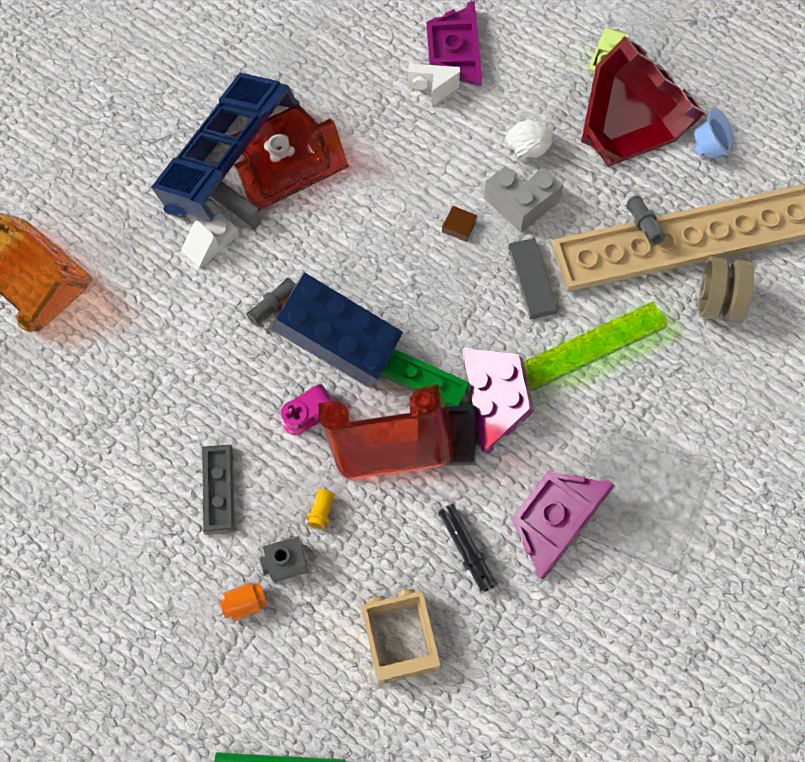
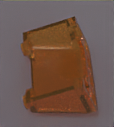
[0,212,93,333]

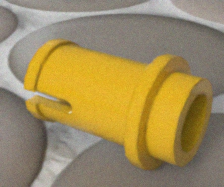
[306,489,335,530]

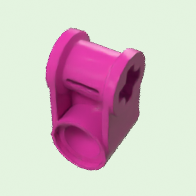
[281,384,338,435]

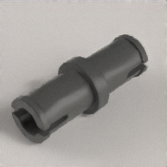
[626,196,666,246]
[246,277,295,327]

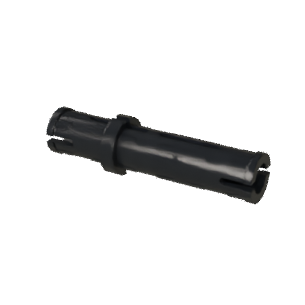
[438,504,498,593]

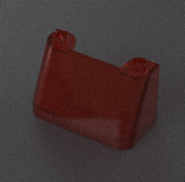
[318,385,454,479]

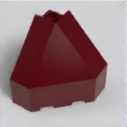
[581,36,705,167]

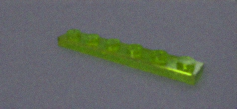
[524,301,668,392]

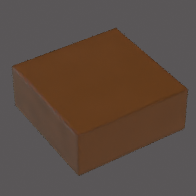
[442,206,478,242]

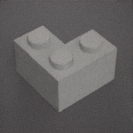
[484,166,563,233]

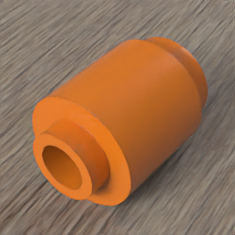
[219,582,268,622]

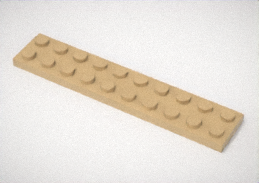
[551,184,805,292]

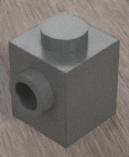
[260,536,309,582]

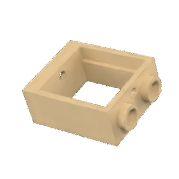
[361,589,441,685]

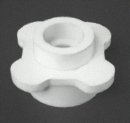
[264,134,295,162]

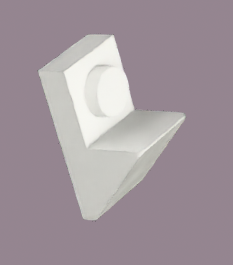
[408,64,460,106]
[181,213,240,269]

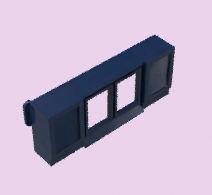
[151,73,300,221]

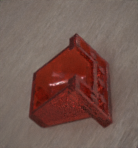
[231,104,349,211]

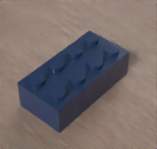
[270,272,403,387]

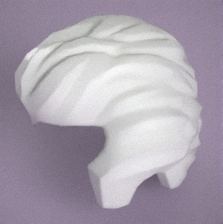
[505,120,553,163]

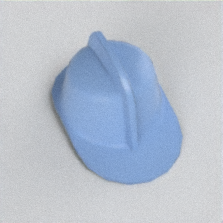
[694,108,733,159]

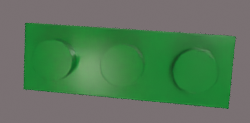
[381,349,470,406]

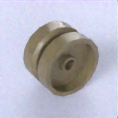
[698,256,754,323]

